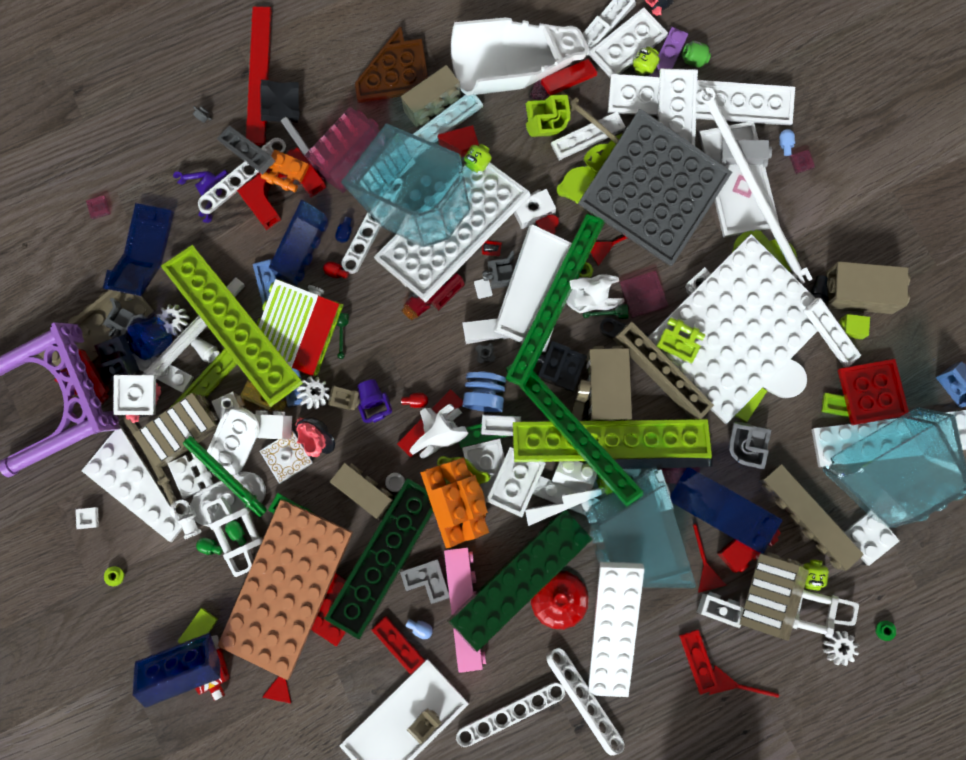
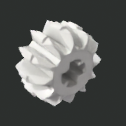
[156,304,190,336]
[297,377,329,409]
[823,630,859,666]

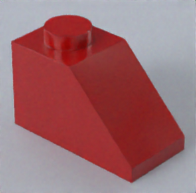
[437,125,479,157]

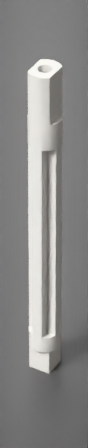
[142,277,245,379]

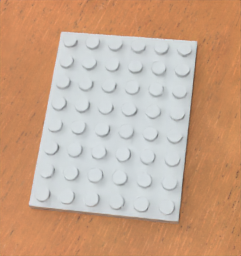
[648,234,818,424]

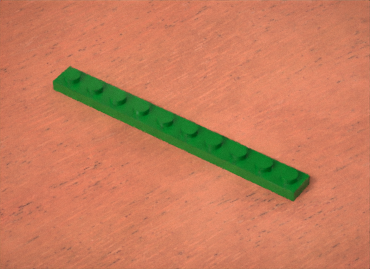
[506,214,605,387]
[506,364,643,507]

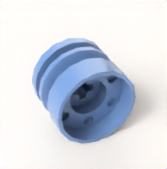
[463,371,506,412]

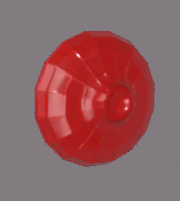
[531,571,589,630]

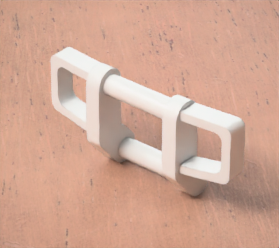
[203,497,263,577]
[793,590,859,638]

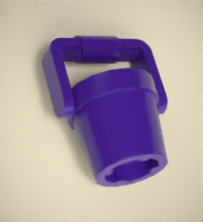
[358,379,392,423]

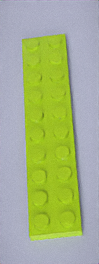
[161,245,303,407]
[512,419,712,462]

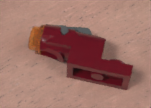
[401,273,465,321]

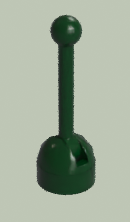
[582,304,629,319]
[336,313,349,359]

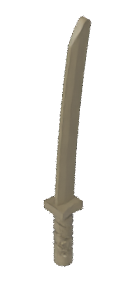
[555,91,619,144]
[122,416,180,508]

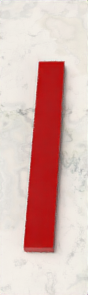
[246,7,272,146]

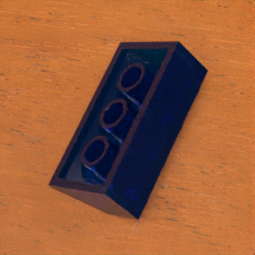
[269,200,329,286]
[133,633,221,708]

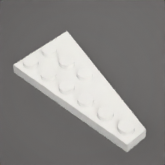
[82,426,182,542]

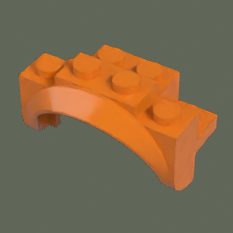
[420,457,489,548]

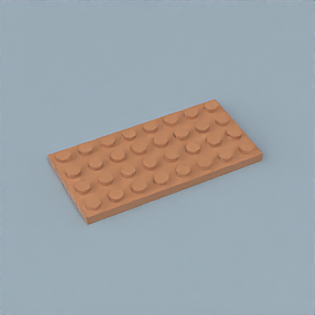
[217,500,353,680]

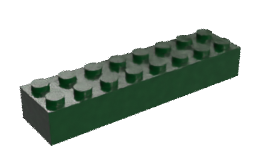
[324,478,434,640]
[447,510,593,652]

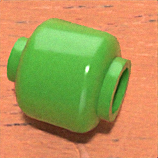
[682,40,711,68]

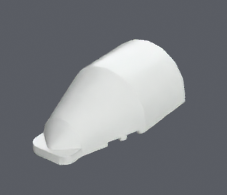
[451,18,589,96]

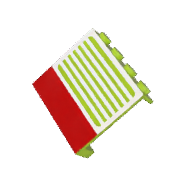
[256,279,344,376]

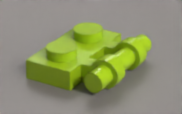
[656,317,706,364]

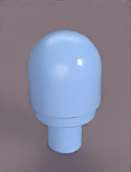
[779,129,795,156]
[405,619,433,639]

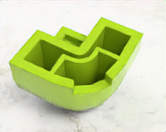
[525,95,571,137]

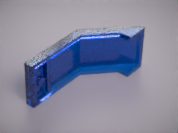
[103,203,174,296]
[670,468,783,554]

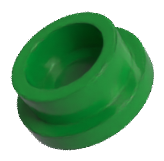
[875,620,896,641]

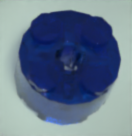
[127,317,172,360]

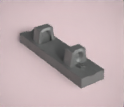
[217,126,275,175]

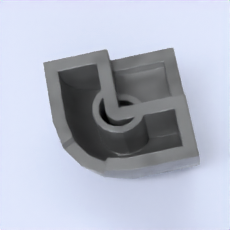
[729,422,772,469]

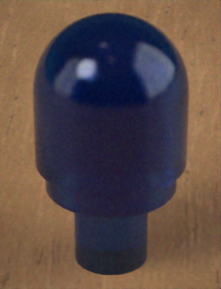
[335,217,352,243]

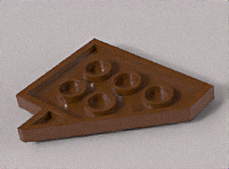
[355,27,428,103]

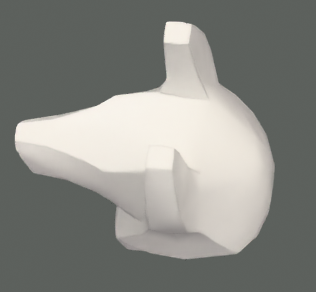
[566,275,625,313]
[410,404,468,459]

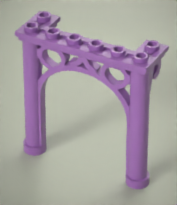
[0,322,121,478]

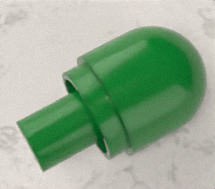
[225,520,247,547]
[196,537,223,555]

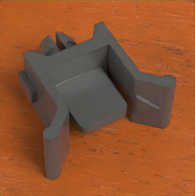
[482,251,514,289]
[103,298,149,339]

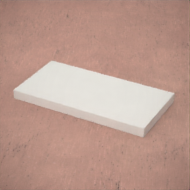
[699,122,780,238]
[493,225,572,352]
[340,659,469,760]

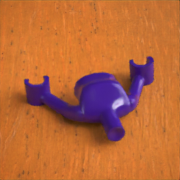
[173,170,229,223]

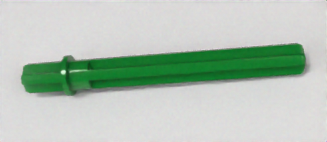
[183,436,267,517]

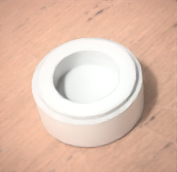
[386,473,405,492]

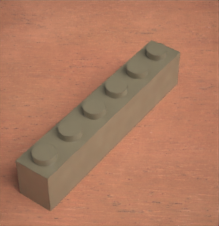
[613,322,714,420]
[760,464,864,571]

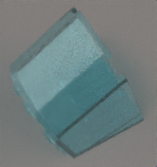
[341,123,470,247]
[822,407,966,528]
[586,466,696,588]

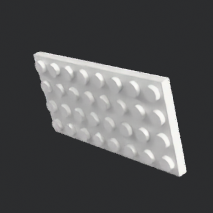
[374,163,530,302]

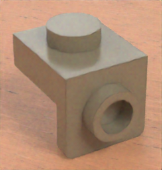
[328,386,360,411]
[407,708,442,745]

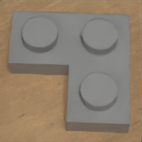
[400,559,450,604]

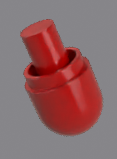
[323,261,349,279]
[401,393,428,408]

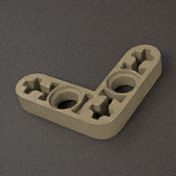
[572,380,591,421]

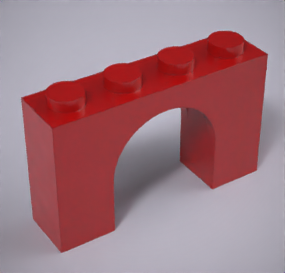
[237,147,326,230]

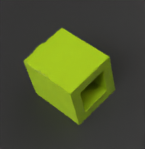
[838,314,870,339]

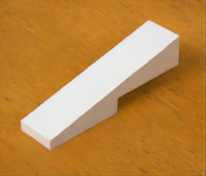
[583,0,636,57]
[463,319,509,344]
[525,487,605,526]

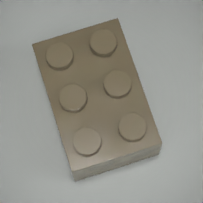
[401,65,461,128]
[330,463,394,520]

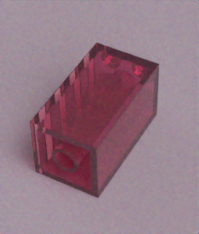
[304,107,387,193]

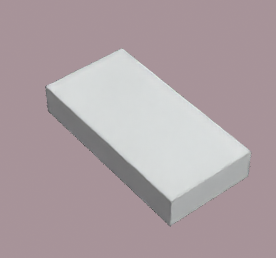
[481,415,521,436]

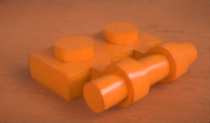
[261,149,309,192]

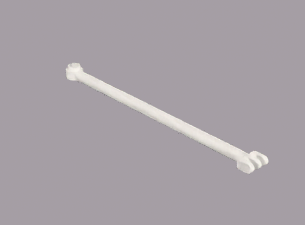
[700,87,812,284]

